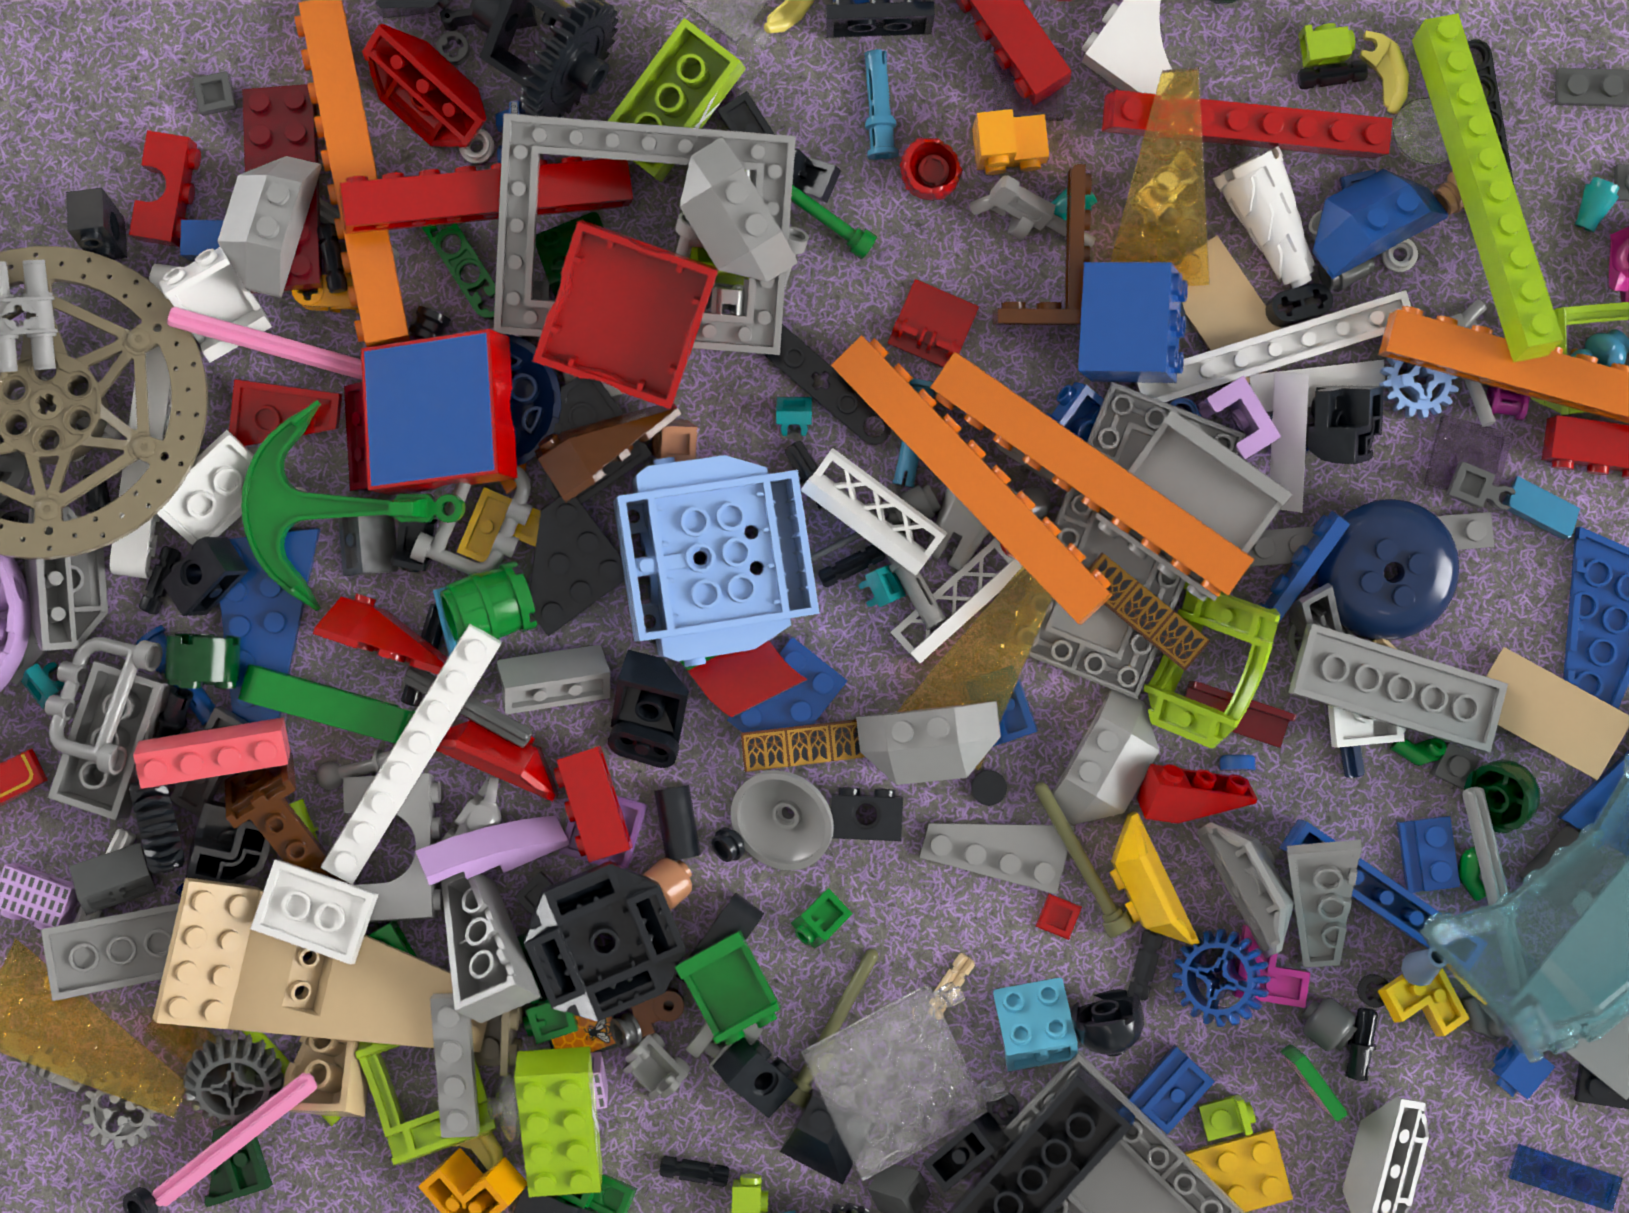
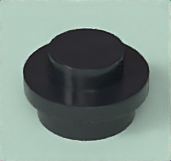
[711,827,744,862]

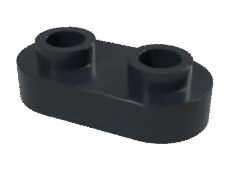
[608,722,679,768]

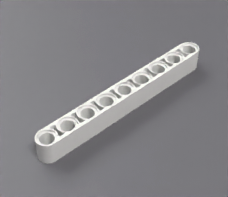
[110,264,184,579]

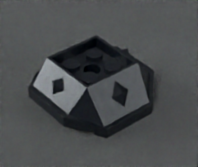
[524,861,686,1022]

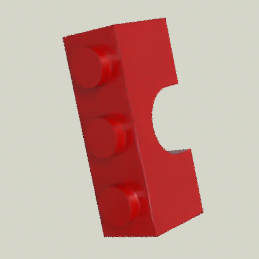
[129,130,201,247]

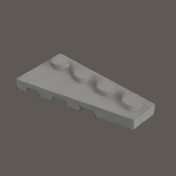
[919,823,1075,894]
[1287,839,1362,968]

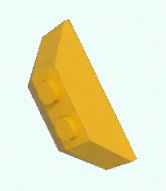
[1109,811,1200,945]

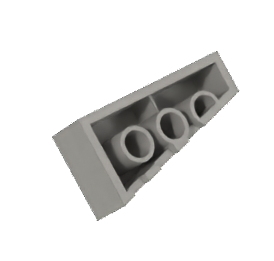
[441,872,541,1023]

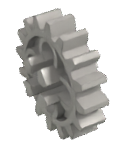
[81,1069,164,1149]

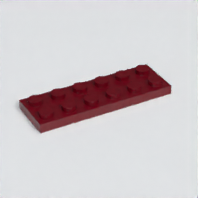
[242,84,323,294]

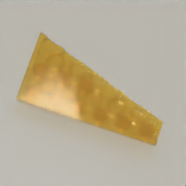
[1110,67,1210,286]
[897,566,1053,770]
[0,938,186,1118]

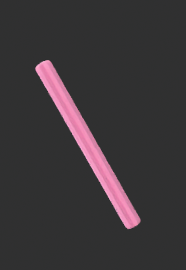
[167,307,362,380]
[152,1073,317,1207]

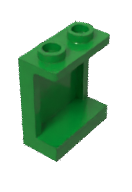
[675,930,781,1046]

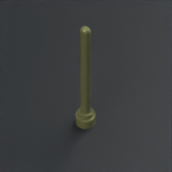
[1034,782,1134,938]
[788,949,879,1108]

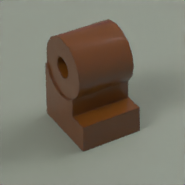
[631,987,685,1037]

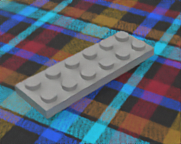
[1288,623,1508,753]

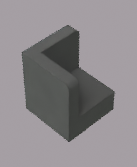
[868,1162,931,1213]

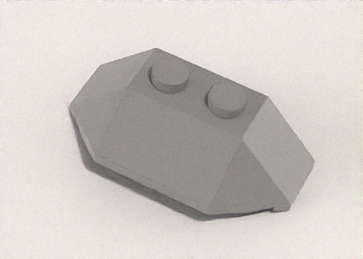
[679,137,798,282]
[217,156,322,298]
[25,506,108,651]
[1052,689,1159,825]
[856,701,1001,785]
[1197,822,1294,959]
[1342,1097,1429,1213]

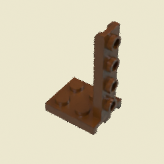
[993,164,1092,325]
[224,751,349,884]

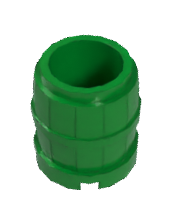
[440,560,537,644]

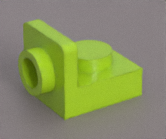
[1197,1094,1256,1141]

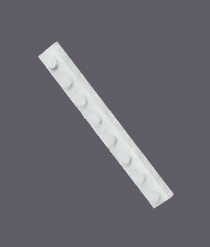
[1135,290,1411,402]
[321,624,501,885]

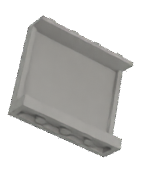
[1095,410,1292,601]

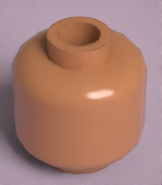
[642,858,692,910]

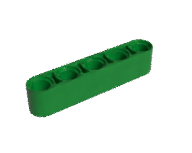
[238,664,415,744]

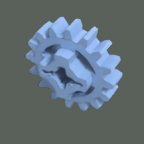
[1379,358,1459,419]

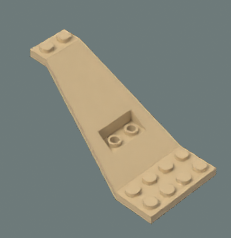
[152,878,488,1052]

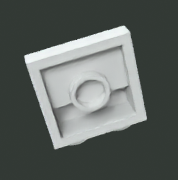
[1328,705,1406,747]

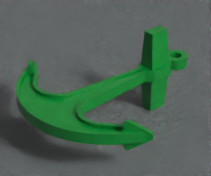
[241,400,466,612]

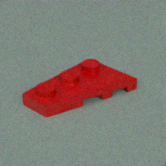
[229,379,343,446]

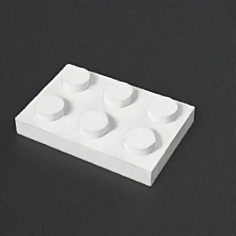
[149,430,254,545]
[251,860,379,964]

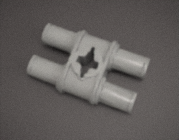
[0,260,58,372]

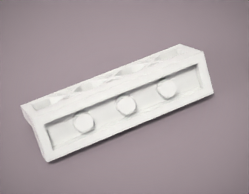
[801,448,947,576]
[890,538,1025,664]

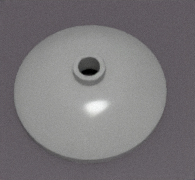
[731,770,834,870]

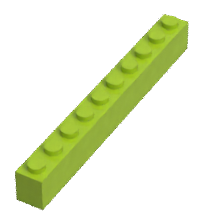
[1412,13,1563,363]

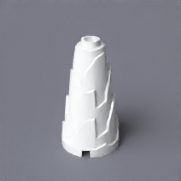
[1213,146,1315,289]

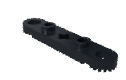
[762,324,891,445]

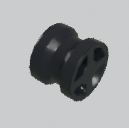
[408,305,451,339]

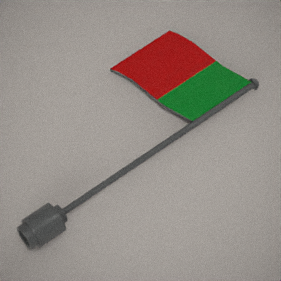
[648,484,941,718]

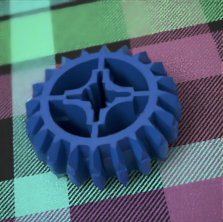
[1172,929,1271,1027]

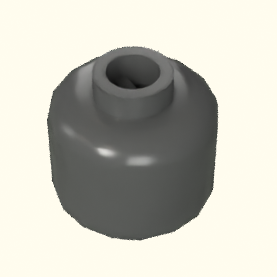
[1302,998,1357,1051]

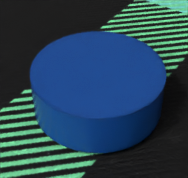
[1220,755,1256,771]

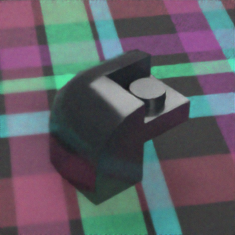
[1306,385,1384,465]
[185,799,271,884]

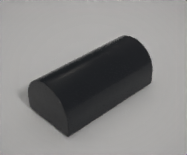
[654,784,701,860]

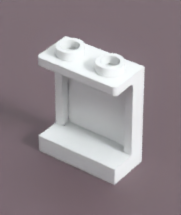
[159,247,272,363]

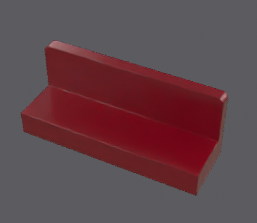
[344,382,368,491]
[1184,681,1297,748]

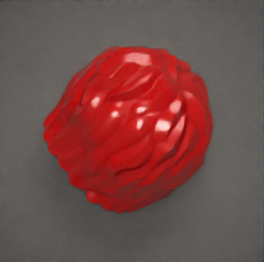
[899,137,963,201]

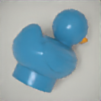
[1570,329,1629,367]

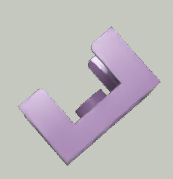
[1196,375,1281,460]

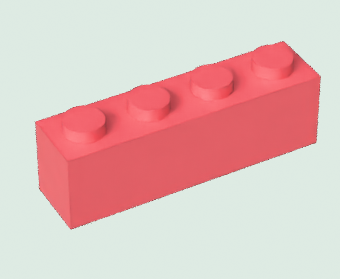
[133,717,291,789]

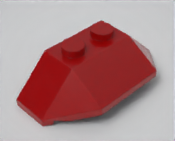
[362,24,487,147]
[436,720,559,802]

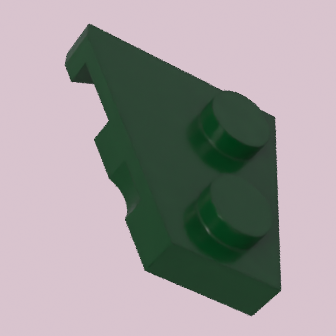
[204,1120,273,1208]

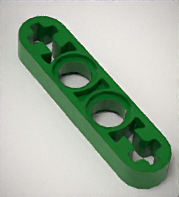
[422,223,496,320]

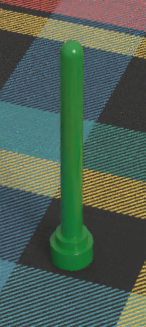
[791,185,877,260]

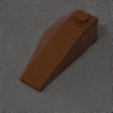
[534,404,681,502]

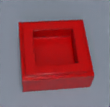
[1035,893,1082,940]

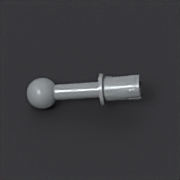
[316,749,391,790]

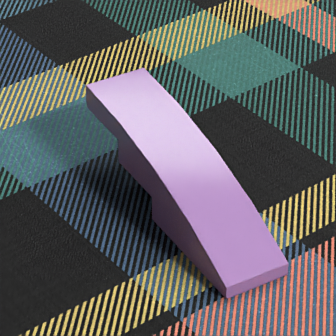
[415,815,569,886]

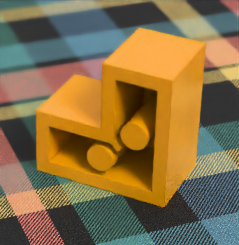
[972,109,1049,175]
[418,1148,527,1213]

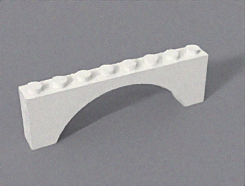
[1081,0,1175,95]

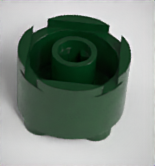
[165,633,241,689]

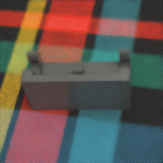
[69,842,157,915]

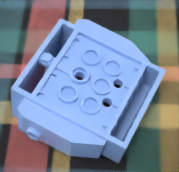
[613,455,819,667]

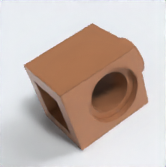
[651,420,697,462]

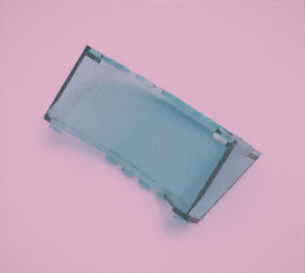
[1420,753,1629,1063]

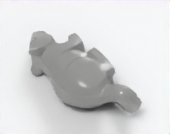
[441,774,502,841]

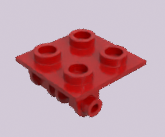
[887,279,980,368]

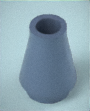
[1401,946,1448,986]

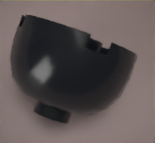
[1070,989,1144,1057]

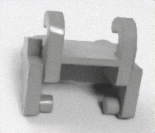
[622,1033,690,1100]

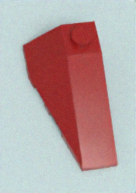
[313,593,448,674]

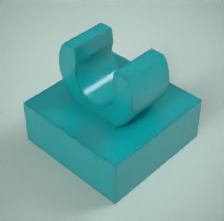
[776,397,812,436]
[858,564,906,608]
[21,662,64,709]

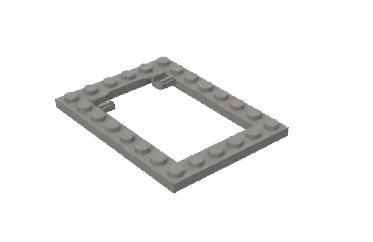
[493,113,796,355]

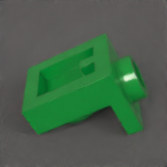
[791,888,853,949]
[523,1003,579,1044]

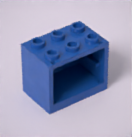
[1078,262,1188,383]

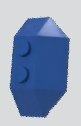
[1312,169,1449,279]

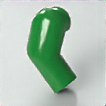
[1390,738,1447,766]
[1458,846,1486,901]

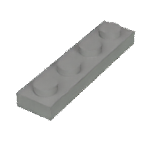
[430,993,480,1138]

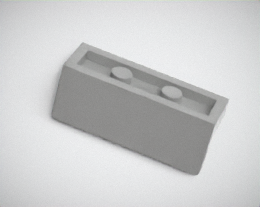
[497,645,611,715]

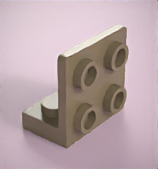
[474,1005,524,1076]

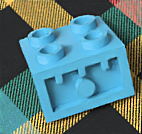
[993,978,1078,1072]

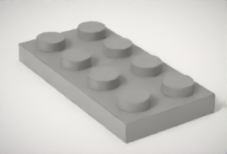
[41,903,179,1001]

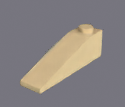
[283,1036,369,1117]

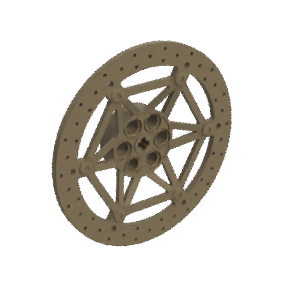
[0,246,208,560]

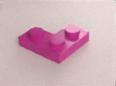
[1232,925,1311,1008]

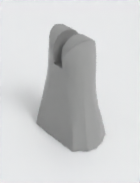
[926,486,1018,571]

